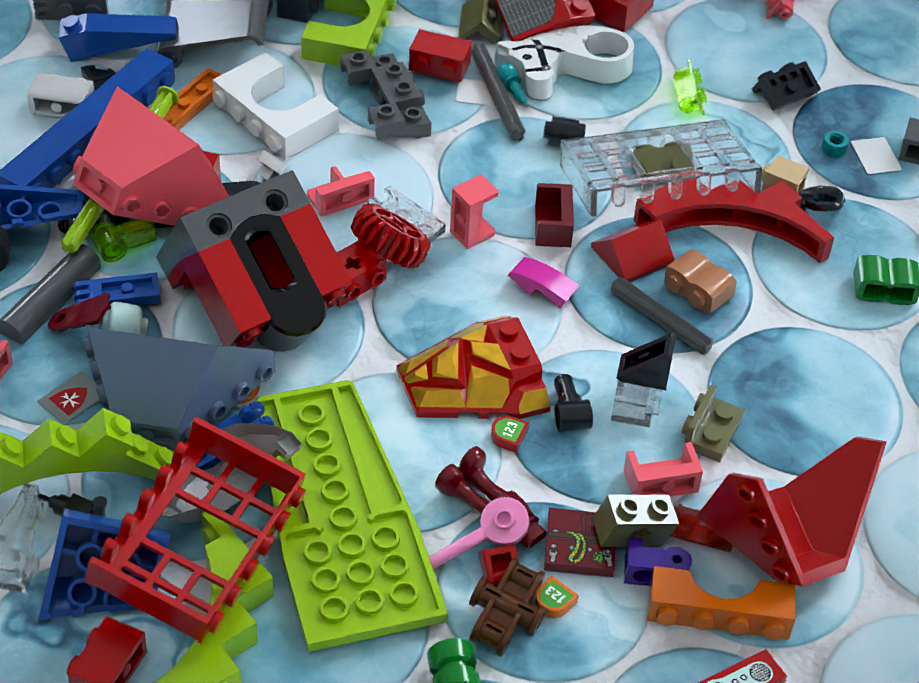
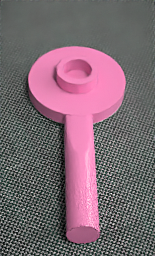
[429,497,529,570]

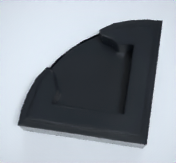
[81,65,116,90]

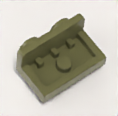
[629,142,696,186]

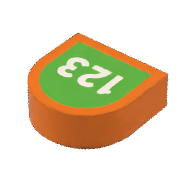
[535,576,579,618]

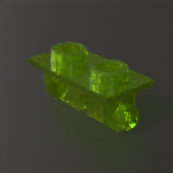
[673,59,707,115]

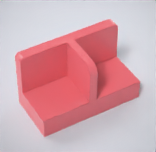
[307,166,375,217]

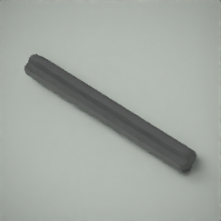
[471,43,526,140]

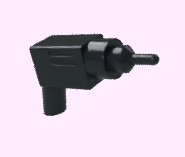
[37,493,107,517]

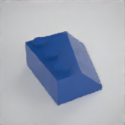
[38,509,170,620]

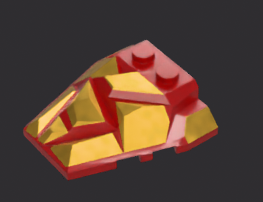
[396,315,550,419]

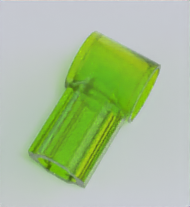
[90,219,157,262]

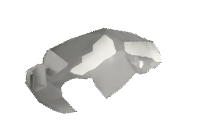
[161,423,301,524]

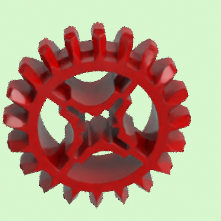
[350,203,431,268]

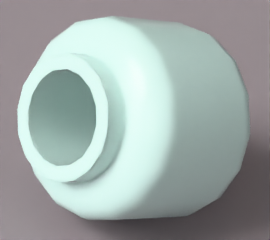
[99,302,148,335]

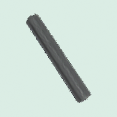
[611,277,714,355]

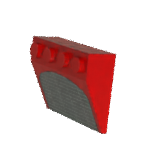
[495,0,595,41]

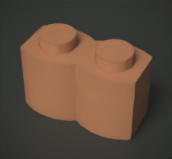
[664,249,737,314]

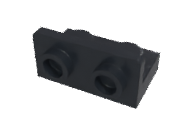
[752,61,821,111]

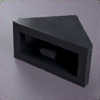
[616,332,676,391]

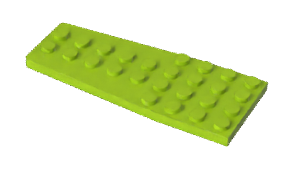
[257,380,448,652]

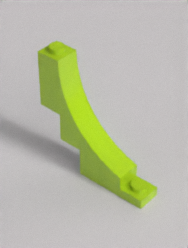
[155,512,273,683]

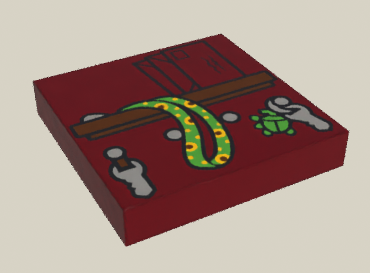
[544,508,616,577]

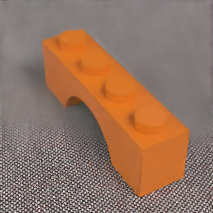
[647,566,796,639]

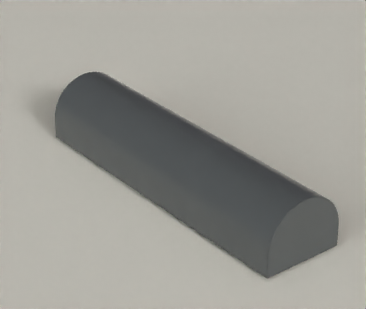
[0,244,101,345]

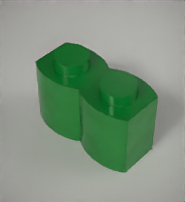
[853,255,919,305]

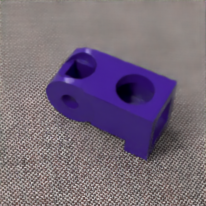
[624,537,692,586]

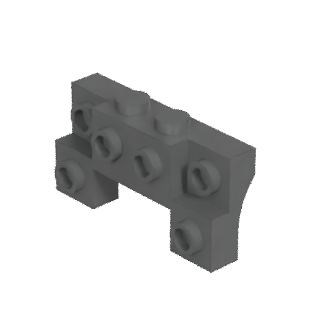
[341,50,431,140]

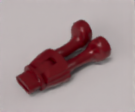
[435,446,547,549]

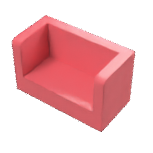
[450,174,499,249]
[623,442,703,497]

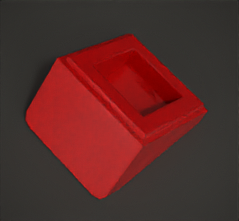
[478,544,518,584]

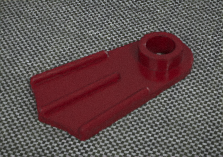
[48,292,111,332]

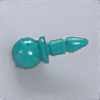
[496,63,527,105]

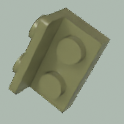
[682,384,745,462]

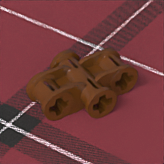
[469,557,547,657]

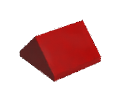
[591,219,675,282]

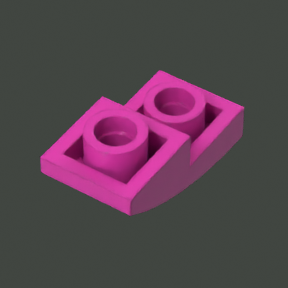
[508,257,579,308]

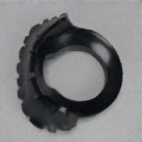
[798,186,846,211]

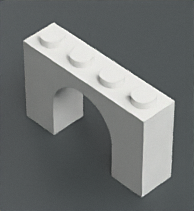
[212,52,339,160]

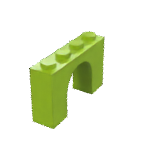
[301,0,397,66]

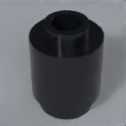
[543,116,586,149]

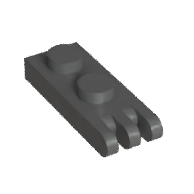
[33,0,109,20]

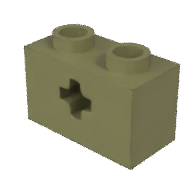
[592,495,679,547]

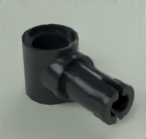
[554,374,593,432]

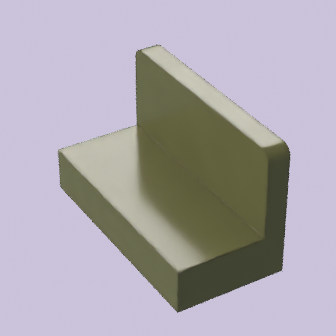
[458,0,502,44]

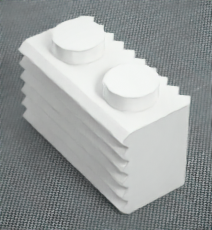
[27,73,94,119]

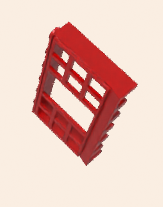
[84,417,306,644]

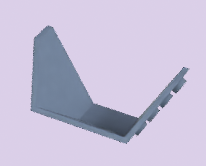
[83,324,276,449]

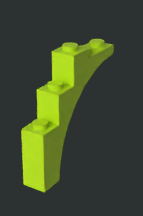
[0,408,173,494]

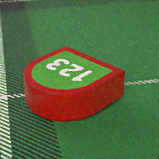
[491,416,529,453]

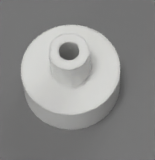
[257,150,288,181]

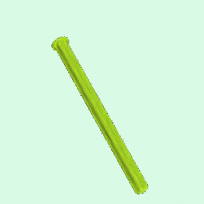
[61,86,179,254]

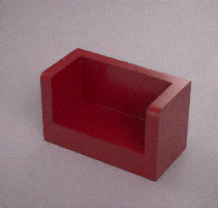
[535,183,574,247]

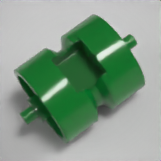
[427,638,481,683]

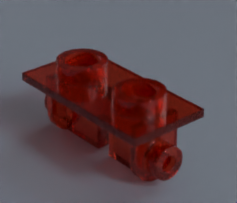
[670,504,733,553]

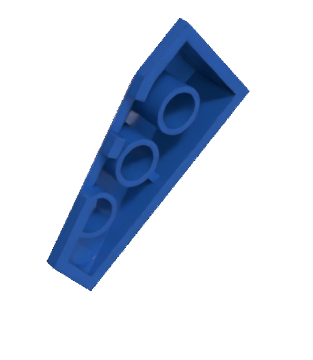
[58,13,177,62]
[0,184,86,229]

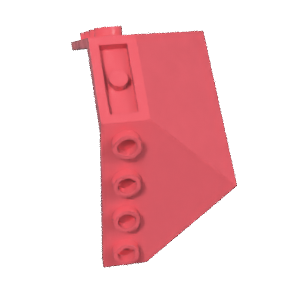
[72,86,230,226]

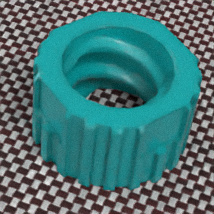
[822,130,849,157]

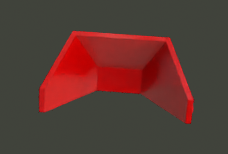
[697,436,887,587]

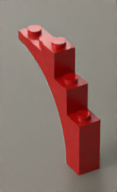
[633,173,834,263]

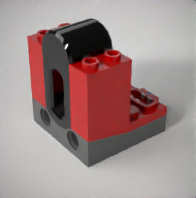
[156,170,352,352]

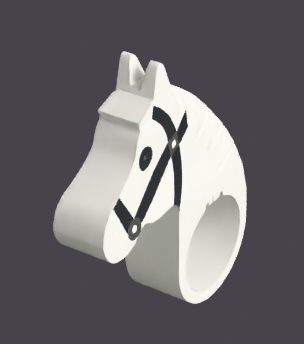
[498,26,634,100]

